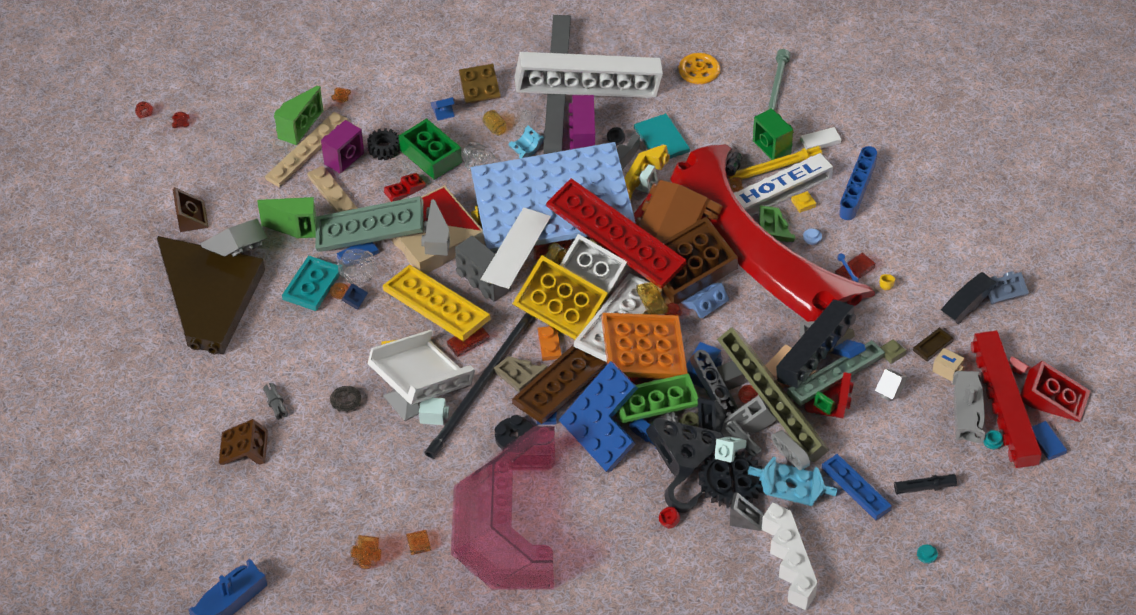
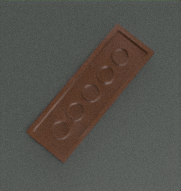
[512,345,607,424]

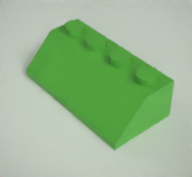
[616,373,698,423]

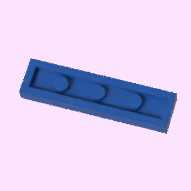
[822,454,892,520]

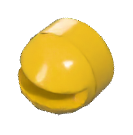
[879,274,895,290]

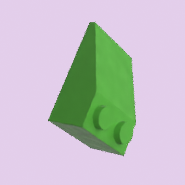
[274,86,324,145]

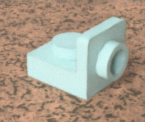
[635,164,658,193]
[715,436,746,462]

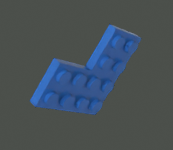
[559,361,638,473]

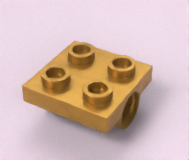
[458,63,501,104]

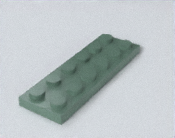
[315,196,423,252]

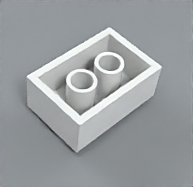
[560,234,629,298]

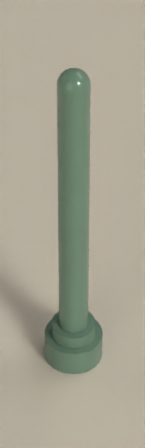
[768,49,791,111]

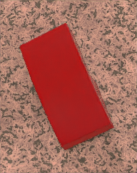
[384,172,426,202]

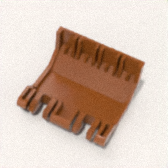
[636,180,723,242]

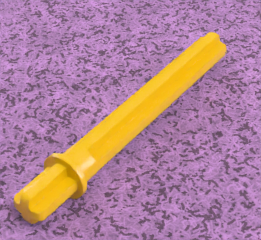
[728,146,822,182]

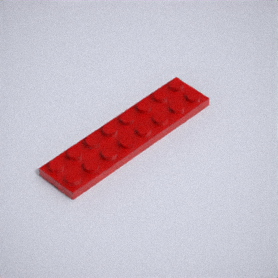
[546,178,687,289]

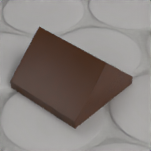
[173,187,209,233]

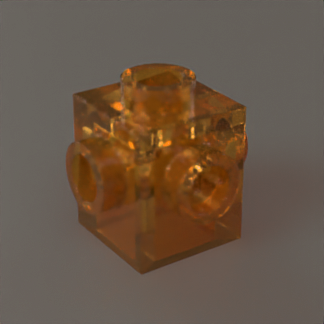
[350,535,381,569]

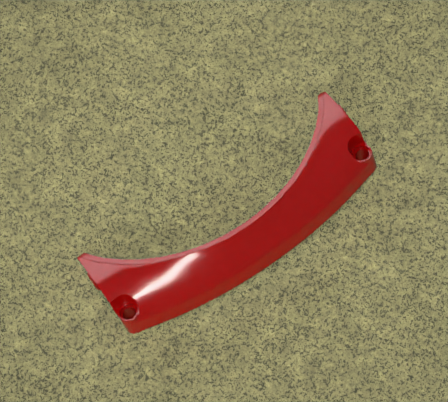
[670,144,875,322]

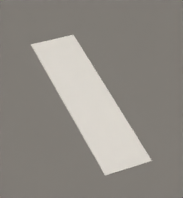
[480,207,551,289]

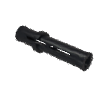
[894,473,957,495]

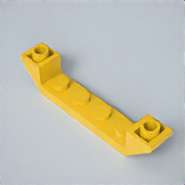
[624,145,670,199]

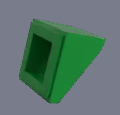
[813,391,837,415]

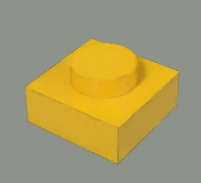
[791,191,816,213]

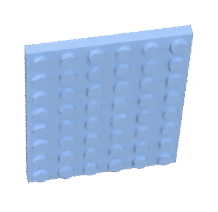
[470,142,636,253]

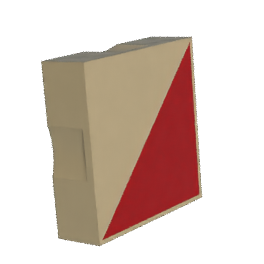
[390,185,485,274]

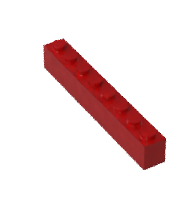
[971,330,1042,468]

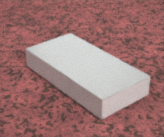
[801,127,841,150]

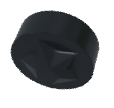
[607,127,626,146]

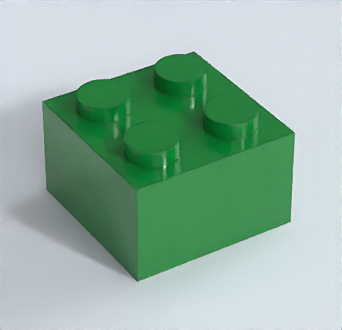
[752,108,794,160]

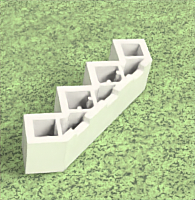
[762,502,818,610]

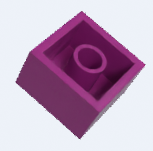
[321,120,364,174]

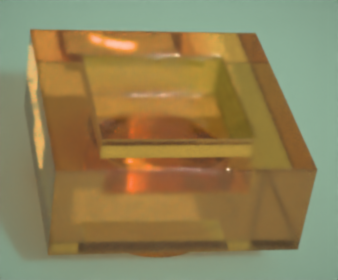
[406,530,431,555]

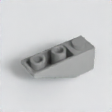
[421,200,450,256]

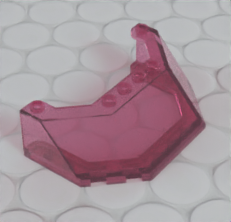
[451,426,555,590]

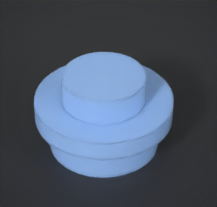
[803,229,822,245]

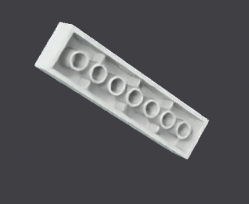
[514,52,663,98]

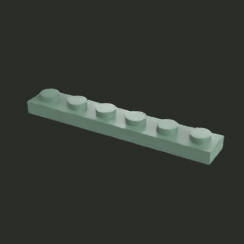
[787,340,885,406]

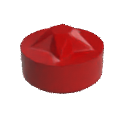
[659,507,680,529]

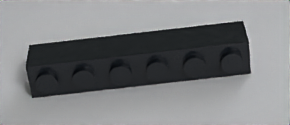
[776,299,856,388]

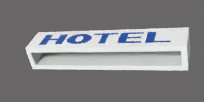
[734,153,833,216]

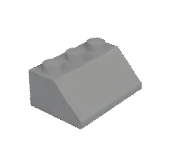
[201,218,267,257]

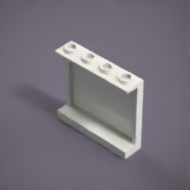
[367,330,475,405]

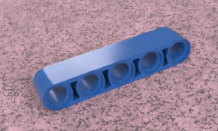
[839,146,877,220]

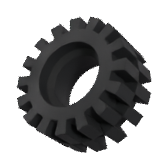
[367,128,400,160]

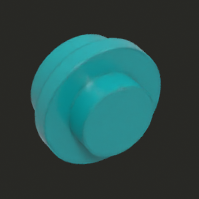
[983,430,1003,450]
[917,544,938,564]

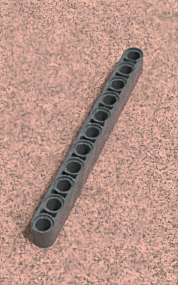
[544,15,571,154]

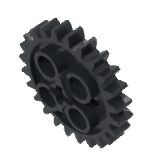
[699,452,763,508]

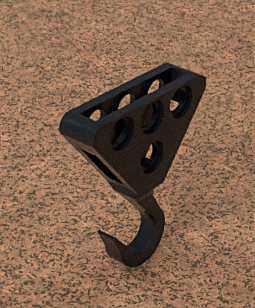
[646,418,724,513]

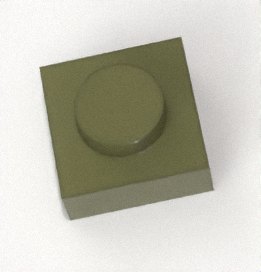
[880,339,906,364]

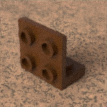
[219,419,268,465]

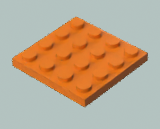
[601,313,688,379]

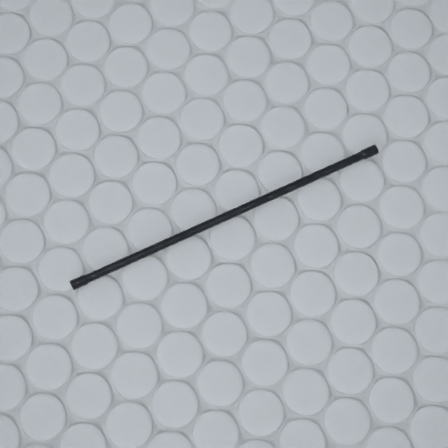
[424,236,590,459]

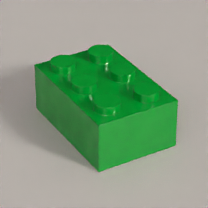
[399,118,462,180]

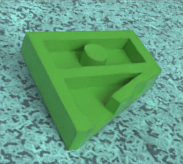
[759,205,795,242]

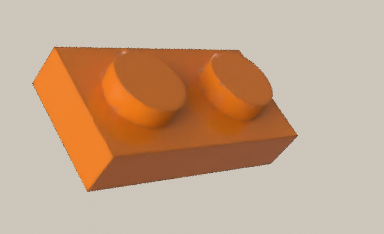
[537,326,561,361]

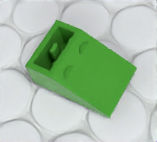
[257,197,316,238]

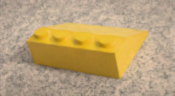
[512,255,608,340]

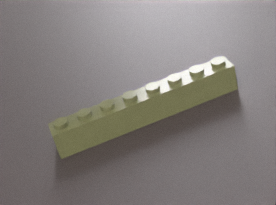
[717,327,829,462]

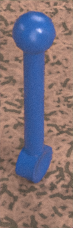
[837,253,859,282]

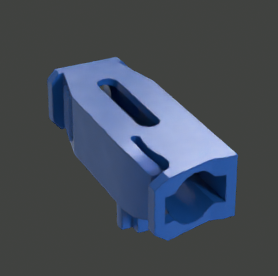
[188,559,267,615]

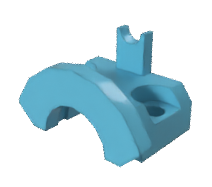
[508,125,544,158]

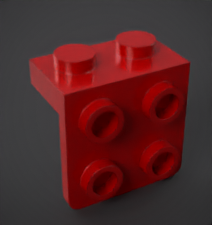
[804,372,854,419]

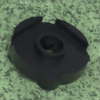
[494,415,534,452]

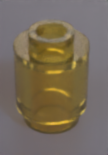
[482,110,507,136]

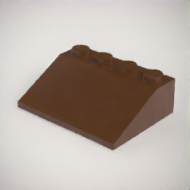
[662,217,738,306]

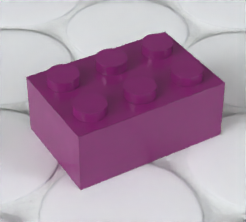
[569,95,595,150]

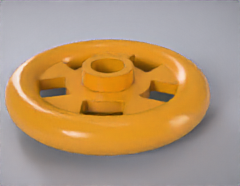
[678,53,720,84]

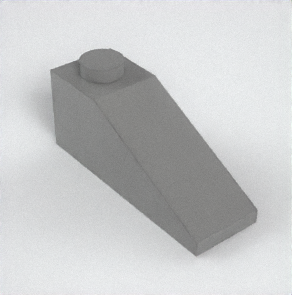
[720,395,777,437]

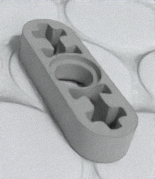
[771,430,810,470]

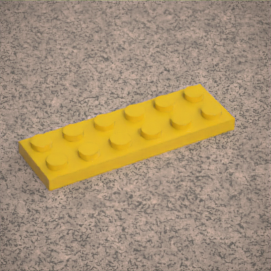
[383,264,491,341]

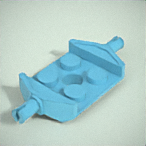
[748,456,837,506]

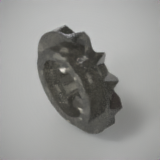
[330,386,362,413]

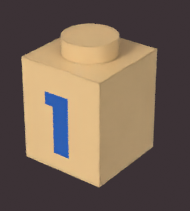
[932,348,965,381]

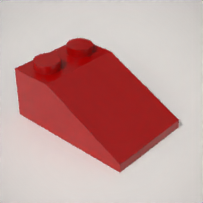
[1020,360,1090,422]

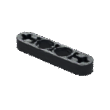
[690,350,738,418]

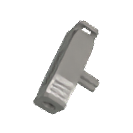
[952,371,985,444]

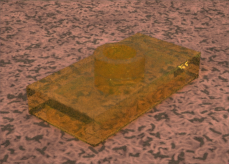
[636,282,668,315]

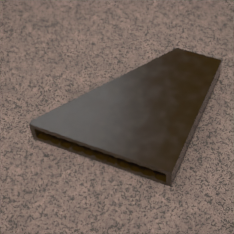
[157,236,265,355]

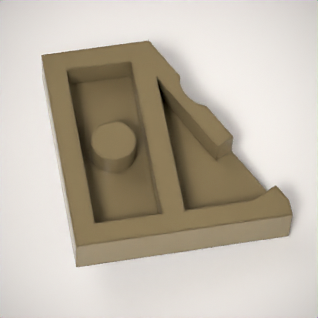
[494,356,547,392]

